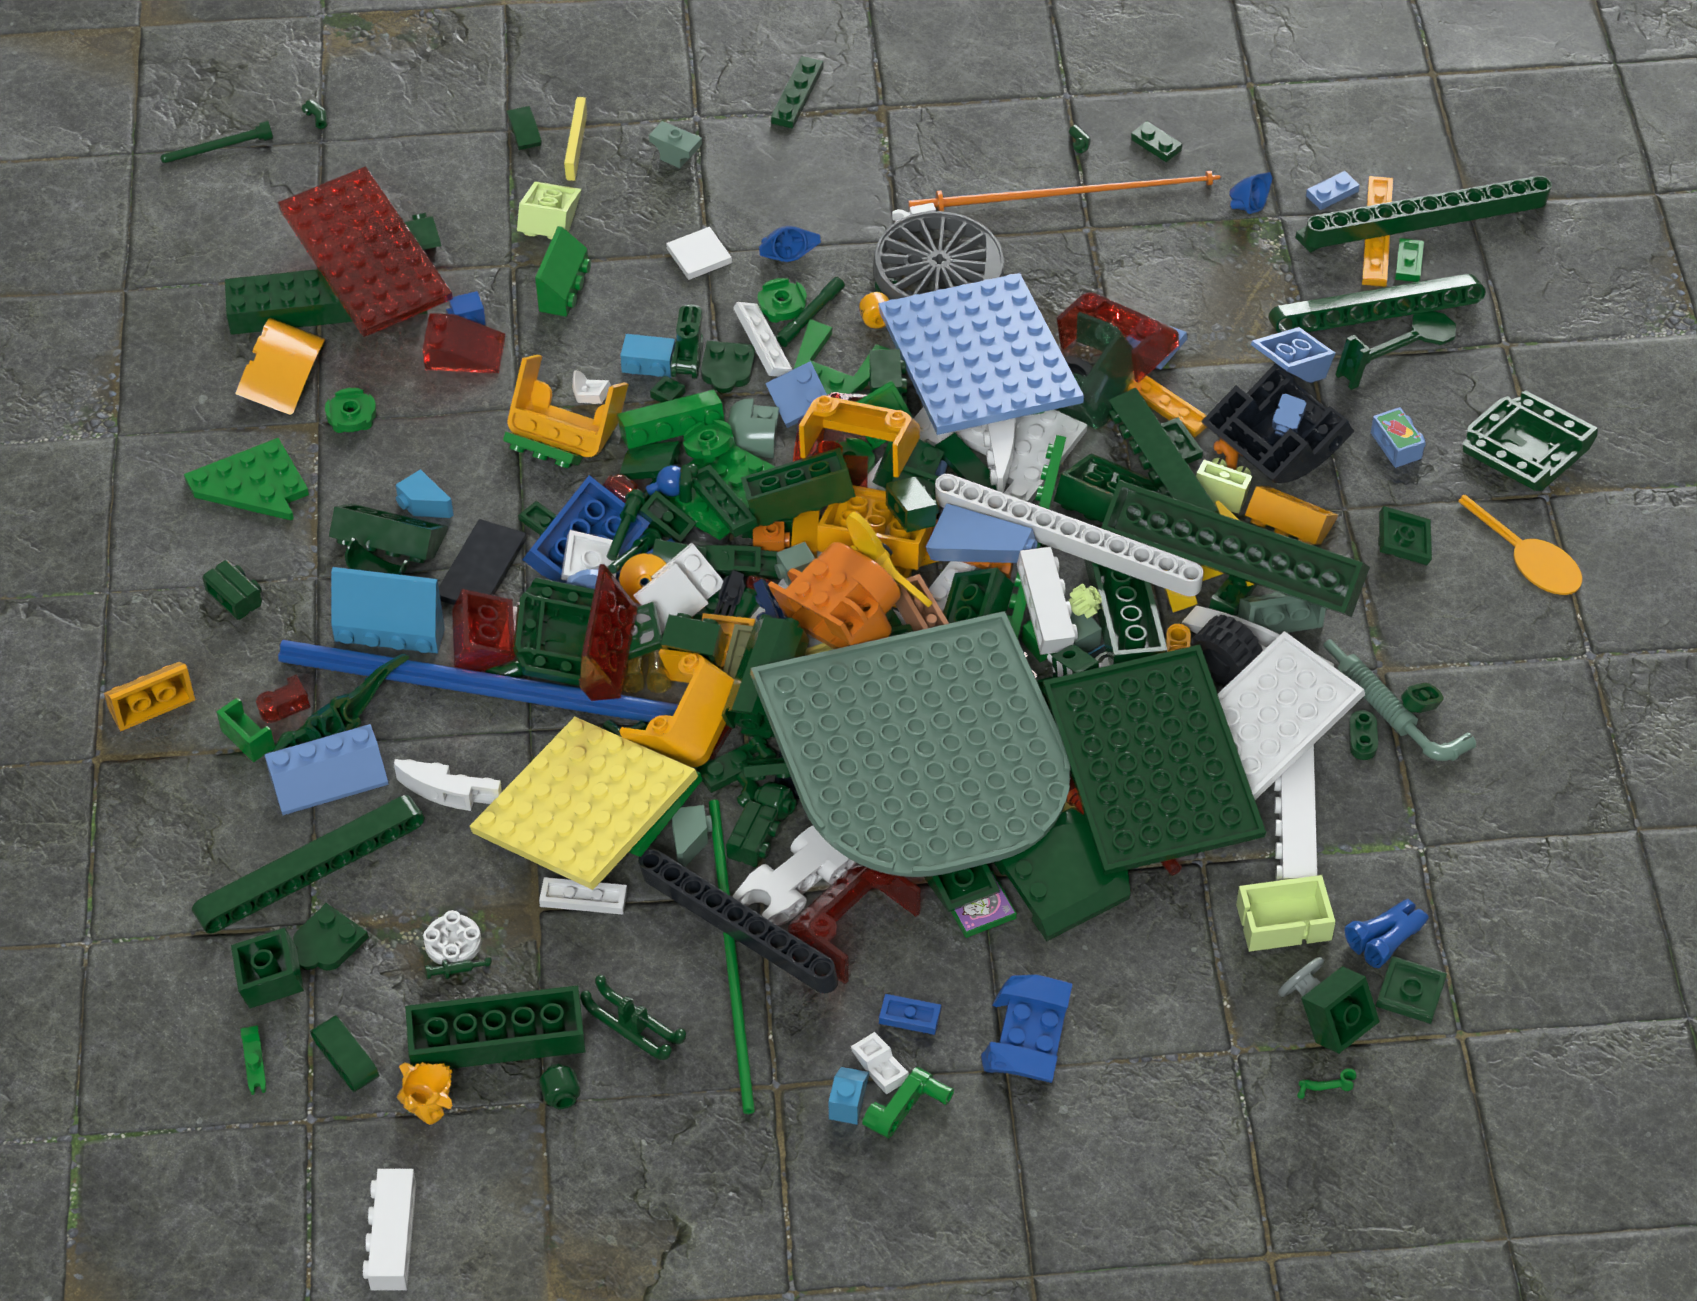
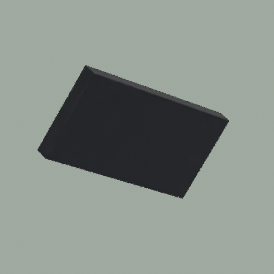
[439,519,527,614]

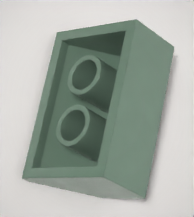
[1238,592,1326,634]

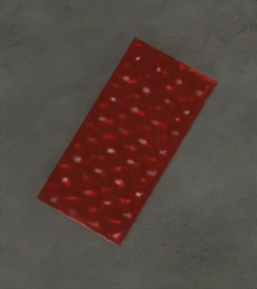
[278,166,453,337]

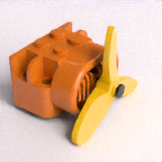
[768,512,933,649]

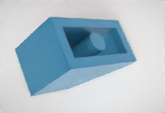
[396,469,454,518]
[829,1067,869,1124]

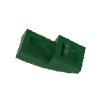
[507,106,542,150]

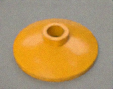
[619,553,667,604]

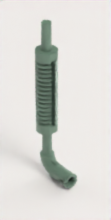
[1323,639,1476,761]

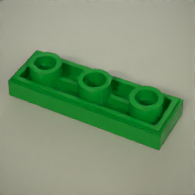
[503,431,582,469]

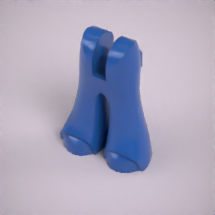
[1345,899,1429,968]

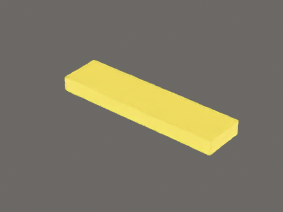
[564,97,587,181]

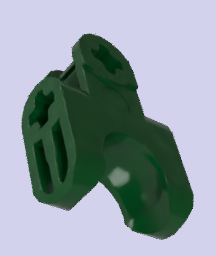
[671,304,704,379]

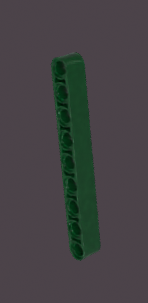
[1268,274,1486,333]
[192,795,425,934]

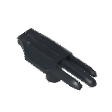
[714,570,745,616]

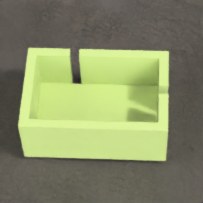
[1236,875,1335,952]

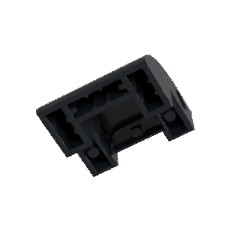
[1201,363,1354,483]

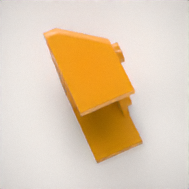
[507,355,629,457]
[799,396,920,478]
[619,649,734,767]

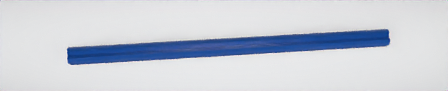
[278,640,679,722]

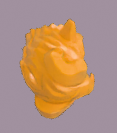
[397,1062,452,1125]

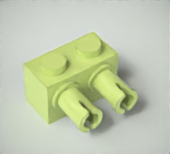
[1196,458,1252,514]

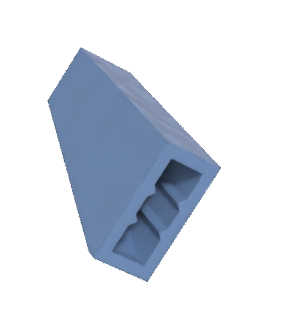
[926,503,1037,563]

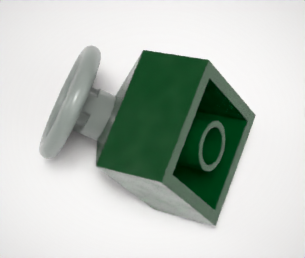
[1278,957,1380,1054]

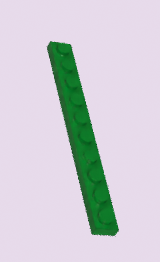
[1007,435,1066,639]

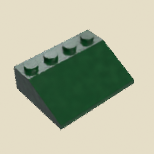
[1053,453,1160,522]

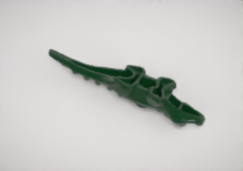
[270,654,409,753]

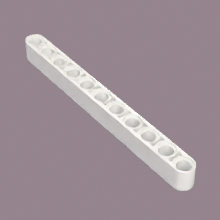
[935,474,1203,596]

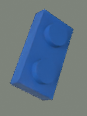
[879,994,941,1035]

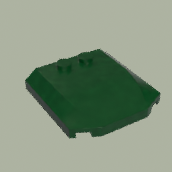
[1463,391,1598,491]
[513,578,626,692]
[994,808,1131,942]

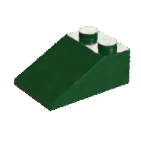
[924,864,1000,913]

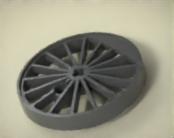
[873,211,1004,300]

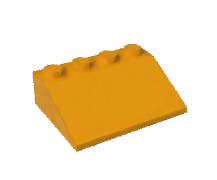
[817,485,939,570]

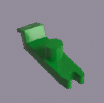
[241,1025,266,1095]

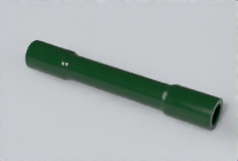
[775,277,845,347]

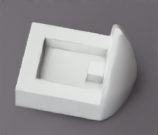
[572,370,611,404]

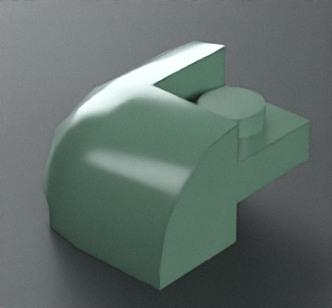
[728,398,779,458]

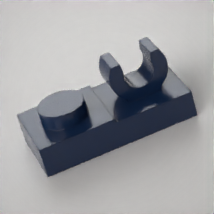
[753,579,786,621]

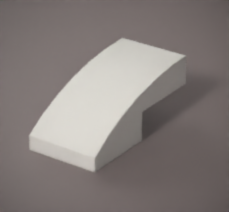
[851,1032,909,1095]

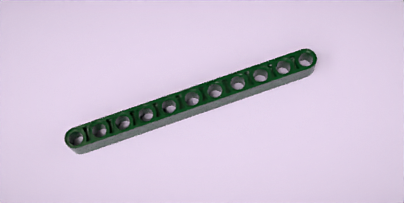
[1304,176,1552,248]

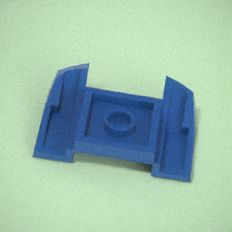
[981,975,1072,1083]

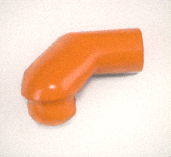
[1214,439,1239,470]

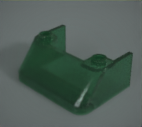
[1054,312,1142,428]

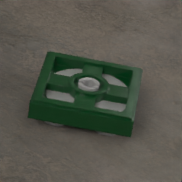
[604,602,662,665]

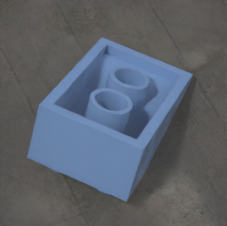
[1251,327,1335,383]

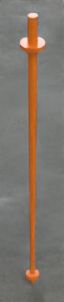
[908,171,1221,211]

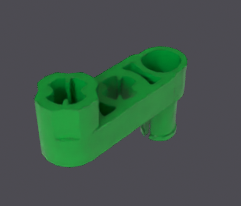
[862,1067,954,1138]

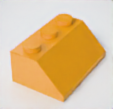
[1245,486,1338,545]
[104,662,195,732]

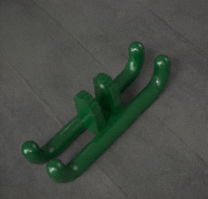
[580,975,686,1060]

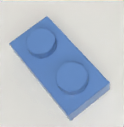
[1306,171,1359,210]

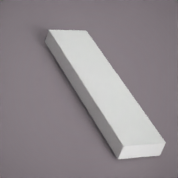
[733,302,792,377]

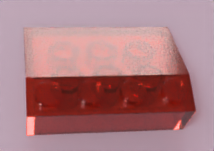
[579,564,638,701]

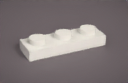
[539,877,627,915]

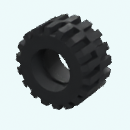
[1190,615,1263,686]

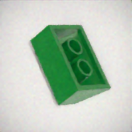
[535,226,591,317]

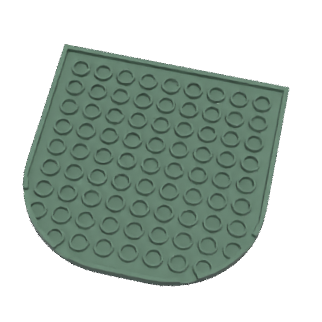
[750,611,1070,877]

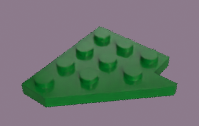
[184,438,309,520]

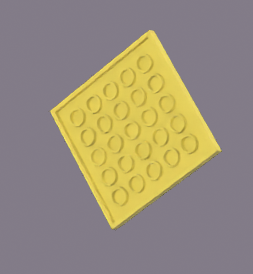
[470,717,698,890]

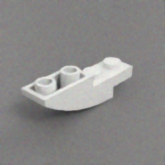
[394,759,502,811]

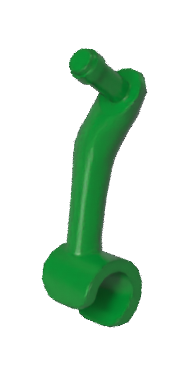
[1297,1068,1356,1099]

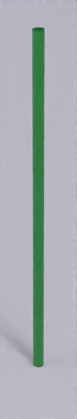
[709,800,755,1114]

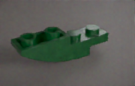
[697,545,782,580]

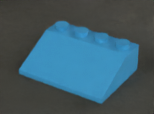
[331,567,445,654]

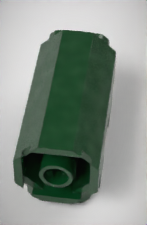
[721,614,810,739]

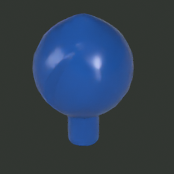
[646,465,681,497]

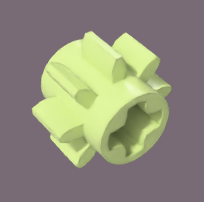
[1069,584,1102,619]

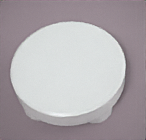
[423,910,481,965]

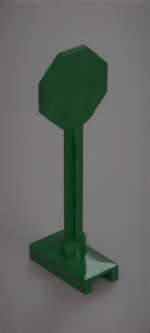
[1335,311,1456,390]

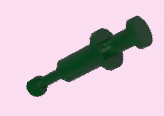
[425,957,492,980]

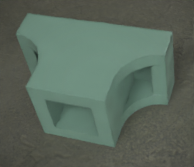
[649,121,702,168]

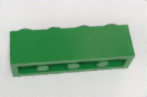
[617,389,725,449]

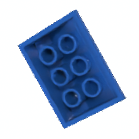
[522,475,650,583]

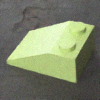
[517,182,581,240]

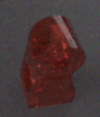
[256,674,311,723]

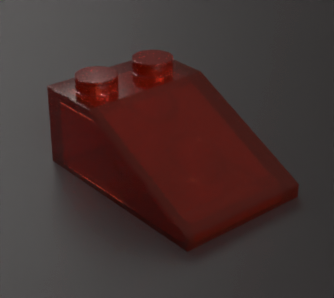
[422,313,506,373]

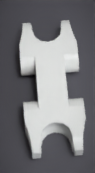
[732,826,856,926]

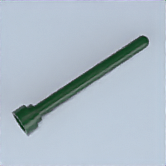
[160,121,273,163]

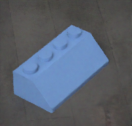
[265,724,389,815]

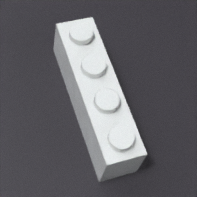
[1017,547,1078,655]
[363,1169,416,1290]

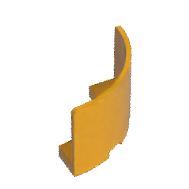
[235,318,325,415]

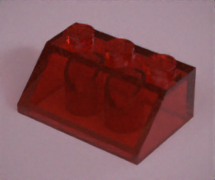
[452,589,515,672]

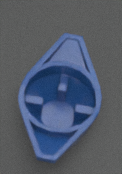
[1229,172,1273,214]
[759,226,821,262]

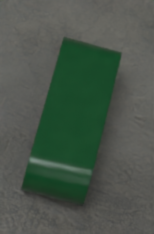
[310,1015,380,1092]

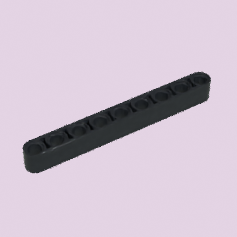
[638,849,839,994]

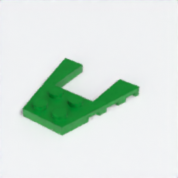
[794,319,891,401]

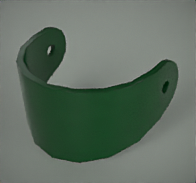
[345,537,410,575]

